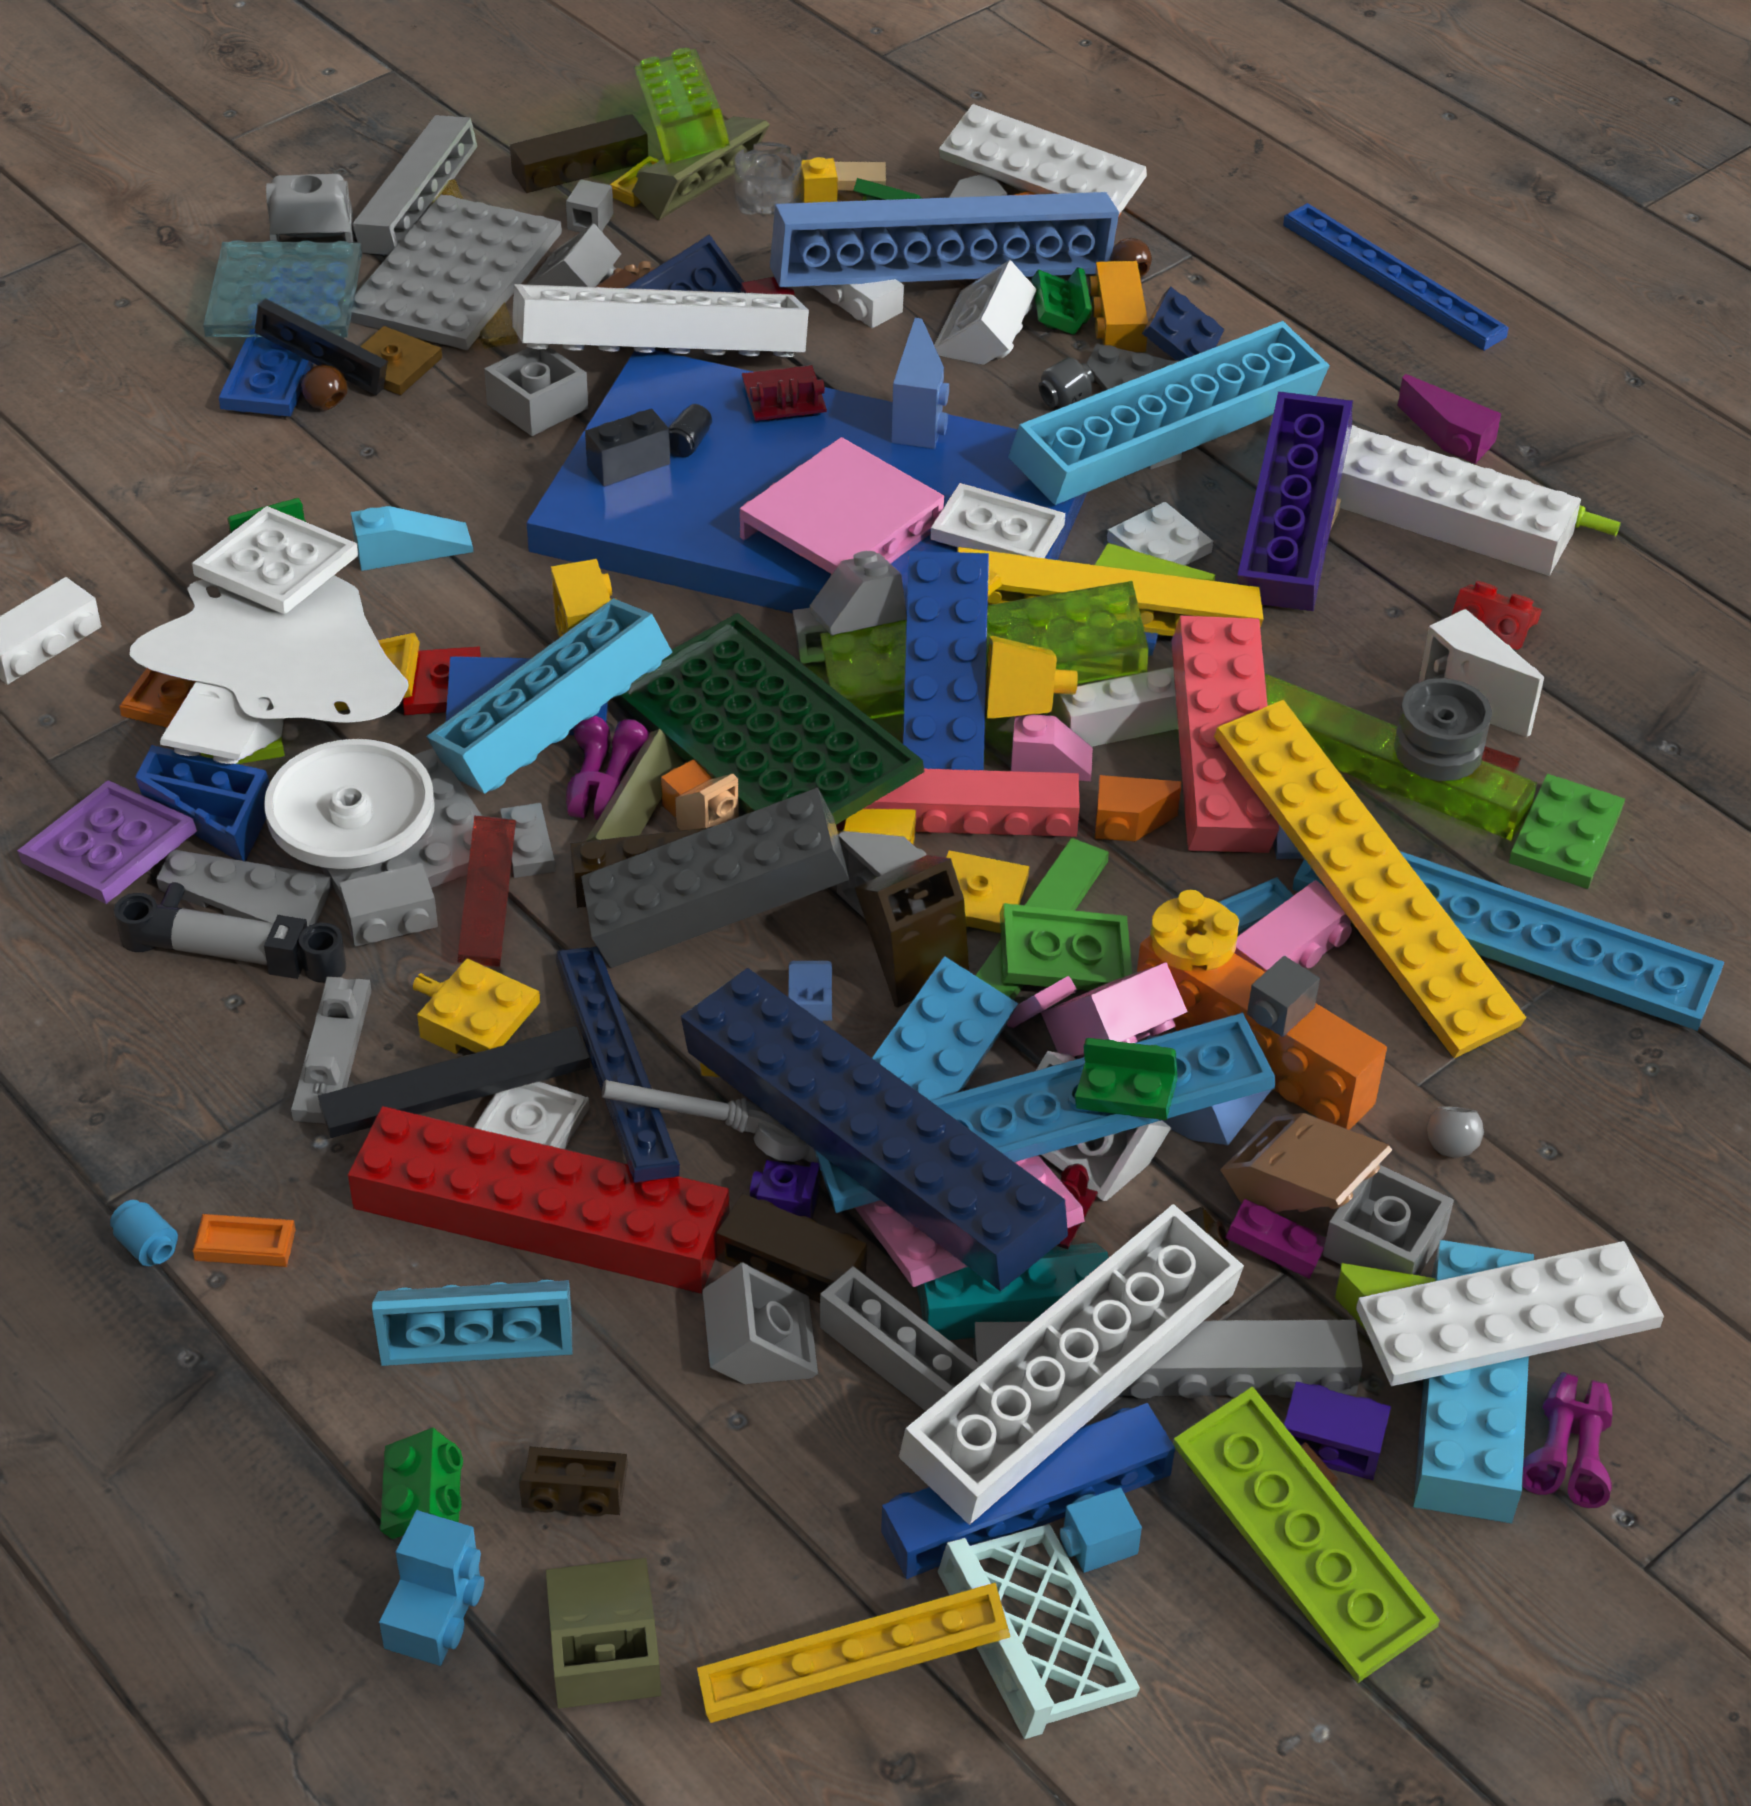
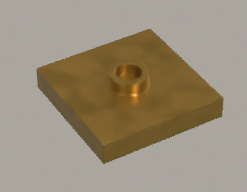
[360,326,442,395]

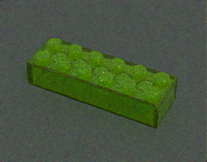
[634,48,730,164]

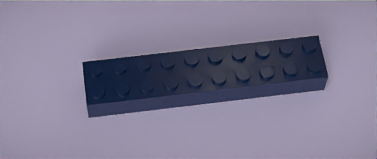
[681,968,1068,1291]

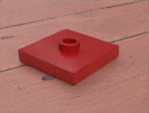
[403,646,481,715]

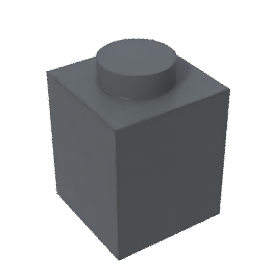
[1247,956,1320,1037]

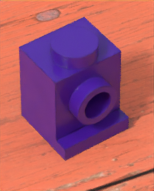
[750,1160,820,1219]

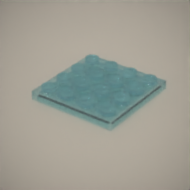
[203,240,362,338]

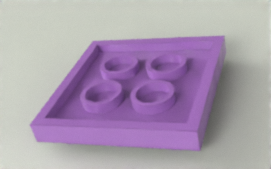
[17,780,197,904]

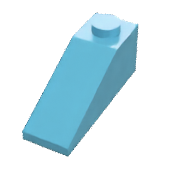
[351,506,473,571]

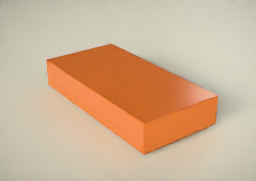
[193,1214,296,1267]

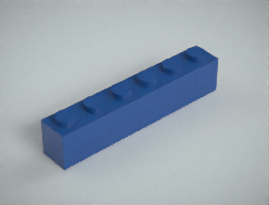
[881,1403,1175,1579]

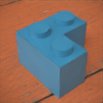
[379,1510,484,1666]

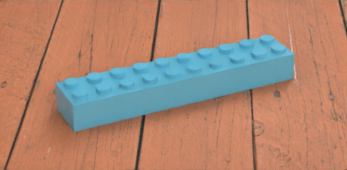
[1008,321,1330,505]

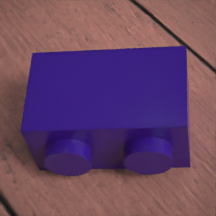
[1284,1381,1391,1480]

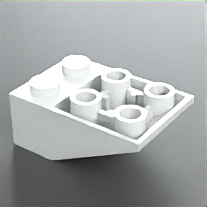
[1418,609,1544,737]
[160,682,284,764]

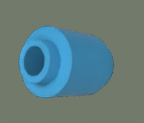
[110,1200,178,1266]

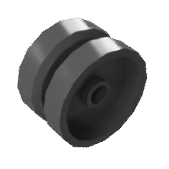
[1394,678,1492,781]

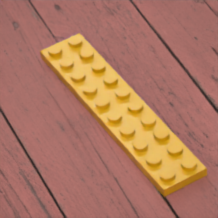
[1214,700,1526,1059]

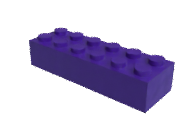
[1237,391,1353,611]

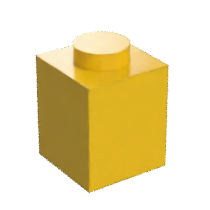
[801,157,838,203]

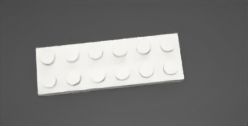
[939,104,1147,214]
[1356,1241,1664,1386]

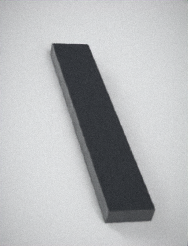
[318,1026,590,1138]

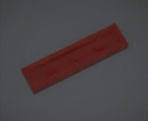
[457,815,516,967]

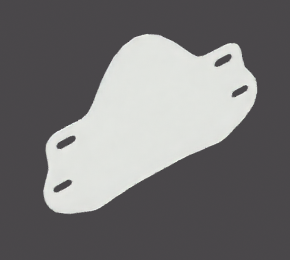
[130,575,409,723]

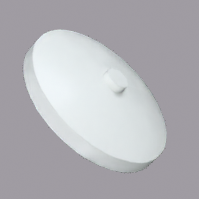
[264,739,435,869]

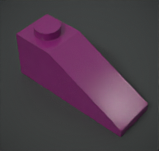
[1397,374,1501,464]

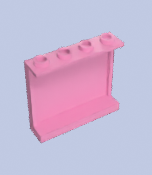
[740,437,944,575]

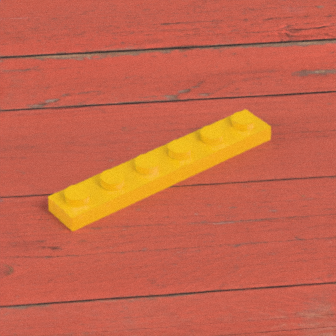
[697,1582,1011,1723]

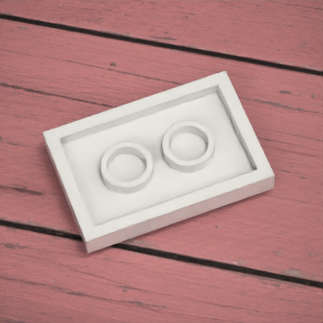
[931,483,1065,558]

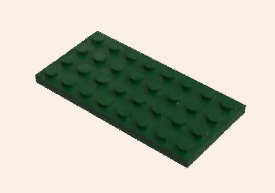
[613,613,925,825]

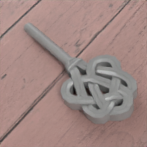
[601,1080,818,1163]

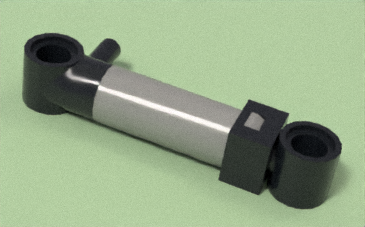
[114,882,346,983]

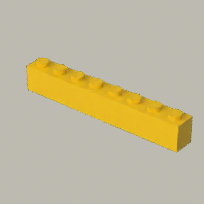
[957,547,1264,636]

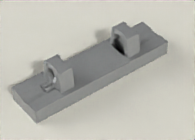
[291,977,372,1124]

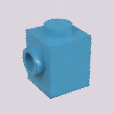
[1060,1487,1142,1573]

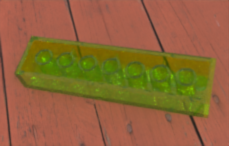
[820,581,1148,719]

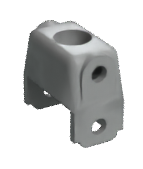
[266,174,355,256]

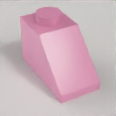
[1011,714,1093,782]

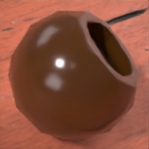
[1110,237,1152,278]
[301,364,347,411]

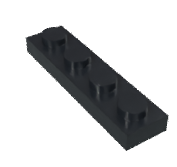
[255,298,388,395]

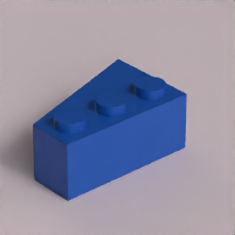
[135,745,270,861]

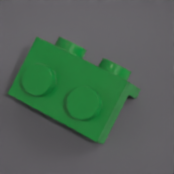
[1031,267,1093,335]
[380,1427,463,1539]

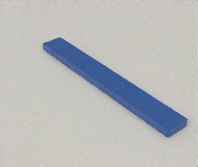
[1283,203,1509,351]

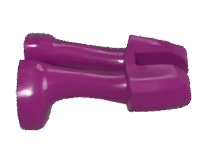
[566,716,649,821]
[1522,1372,1613,1508]

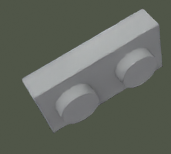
[500,803,555,878]

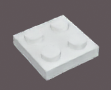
[1107,502,1213,566]

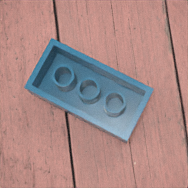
[872,956,1018,1100]

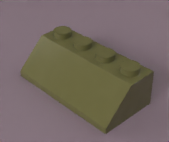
[632,116,770,221]

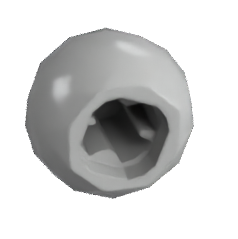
[1426,1106,1484,1158]

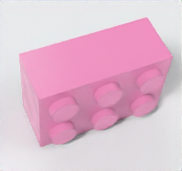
[1041,962,1187,1059]

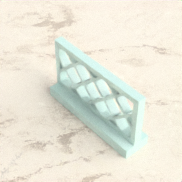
[938,1524,1140,1739]

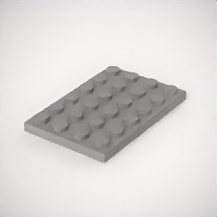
[342,194,562,350]

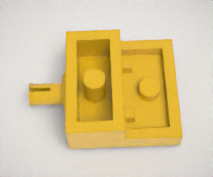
[413,958,540,1054]

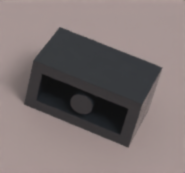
[585,408,670,487]

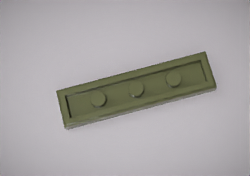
[586,729,684,841]

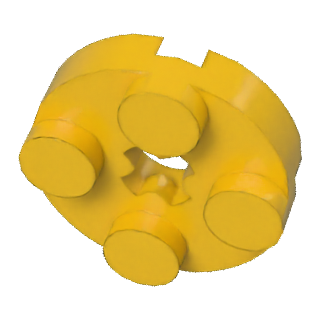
[1150,890,1239,971]

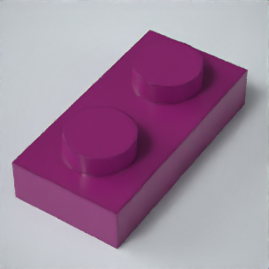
[1225,1198,1326,1279]

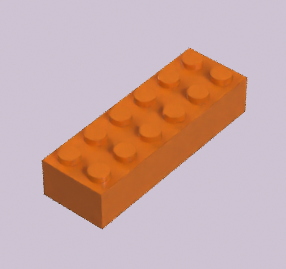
[1137,930,1387,1130]

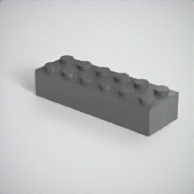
[581,788,849,968]

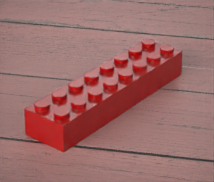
[348,1106,730,1294]

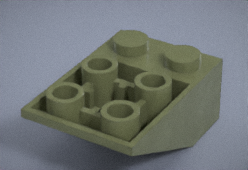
[546,1558,661,1709]

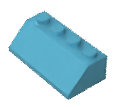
[372,1280,573,1366]

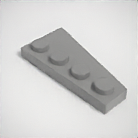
[157,850,332,926]

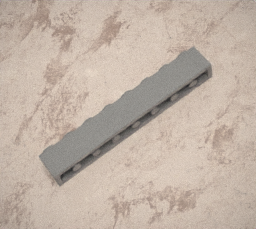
[973,1320,1362,1399]

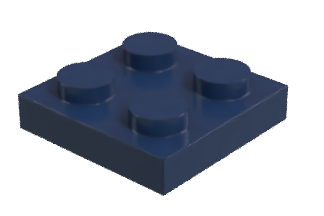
[1142,286,1225,361]

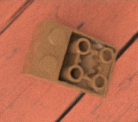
[1220,1113,1392,1213]

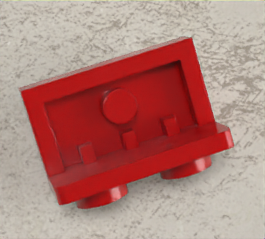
[1451,581,1542,650]

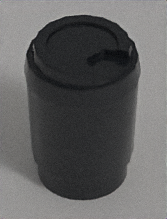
[668,404,712,457]

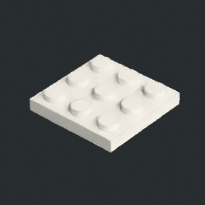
[192,506,358,614]

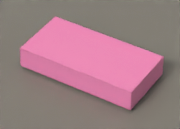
[1007,976,1076,1028]

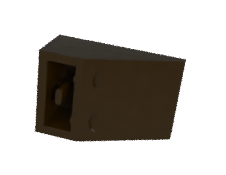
[855,855,969,1007]

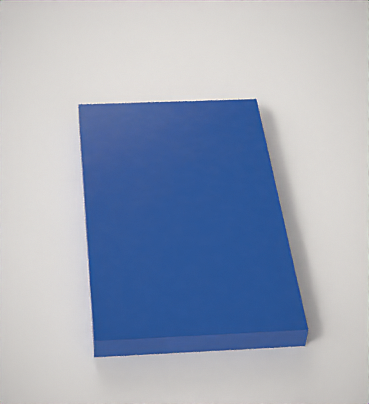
[526,350,1088,659]

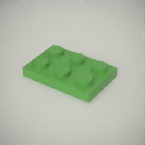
[1509,774,1625,889]
[1000,903,1132,991]

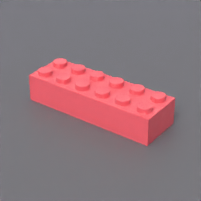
[1171,616,1279,853]

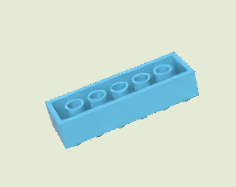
[426,598,673,794]
[1413,1240,1534,1523]

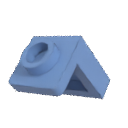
[788,961,832,1022]

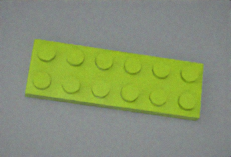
[1173,1386,1440,1683]

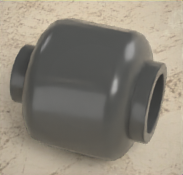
[1038,357,1094,409]

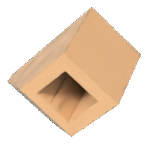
[676,774,739,831]

